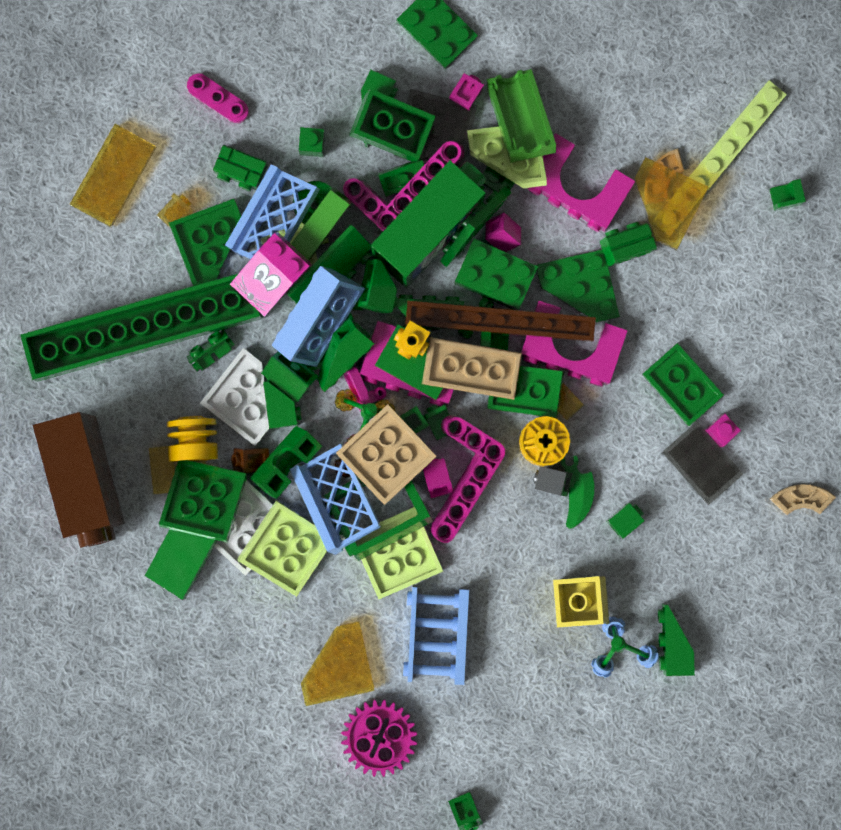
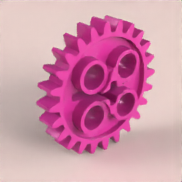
[341,699,417,777]

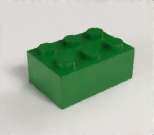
[349,89,436,162]
[454,239,538,311]

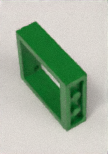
[324,477,433,561]

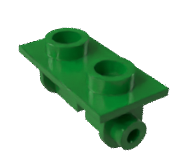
[186,330,235,372]

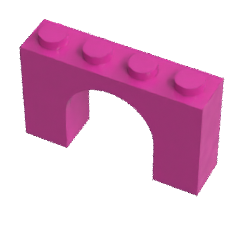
[527,133,635,232]
[521,301,628,387]
[360,321,453,407]

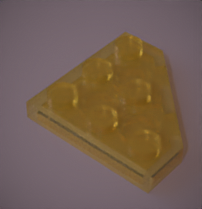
[635,157,709,251]
[301,621,375,706]

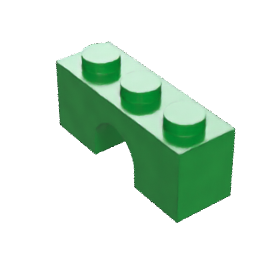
[250,426,322,499]

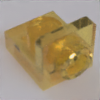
[157,193,193,227]

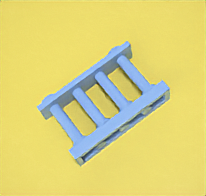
[403,586,469,685]

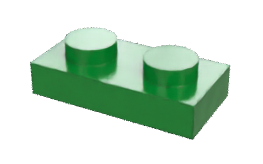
[377,158,425,197]

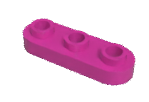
[187,73,249,123]

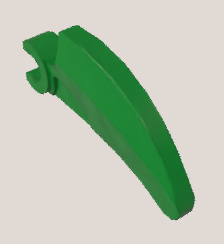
[561,456,595,529]

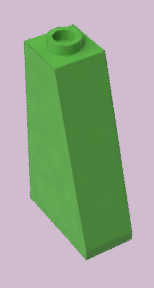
[291,188,353,261]

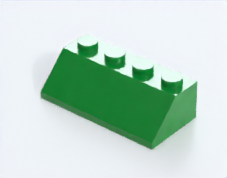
[286,225,373,305]

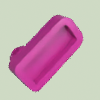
[344,366,386,412]

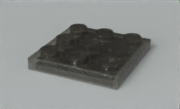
[394,89,478,169]

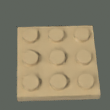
[336,404,436,505]

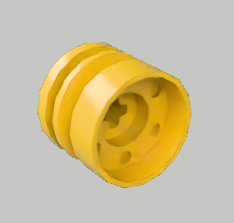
[167,416,218,462]
[519,416,570,466]

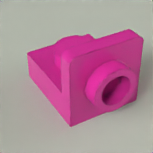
[449,73,484,110]

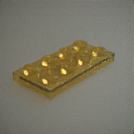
[69,124,157,228]

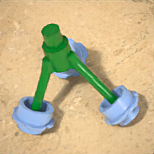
[591,616,659,678]

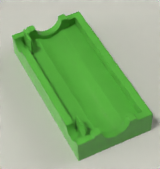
[487,69,556,163]

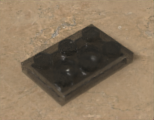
[661,422,743,505]

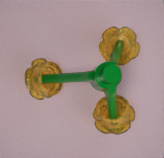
[335,389,395,444]

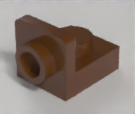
[231,447,269,473]

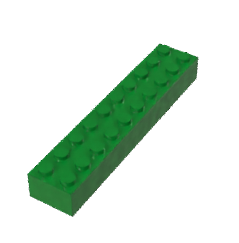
[20,274,262,382]

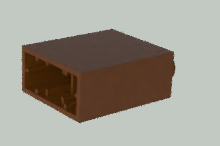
[33,412,125,548]

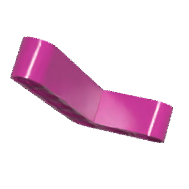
[343,141,464,231]
[430,415,505,543]

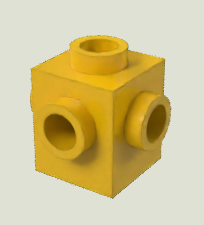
[394,321,431,360]

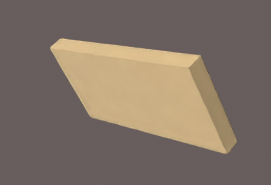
[422,337,522,400]

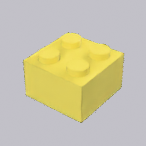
[553,576,609,628]

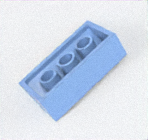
[272,266,365,367]

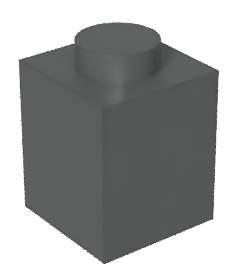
[534,466,573,496]

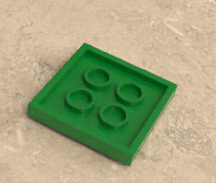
[159,460,247,543]

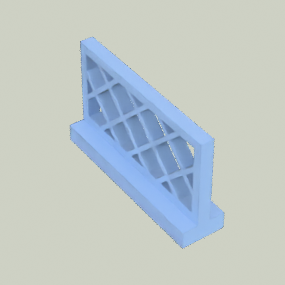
[225,165,320,260]
[290,444,381,555]

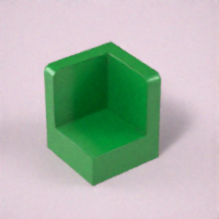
[770,179,806,211]
[480,332,509,351]

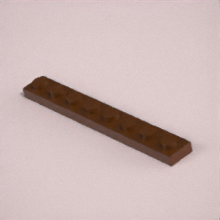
[405,301,596,342]

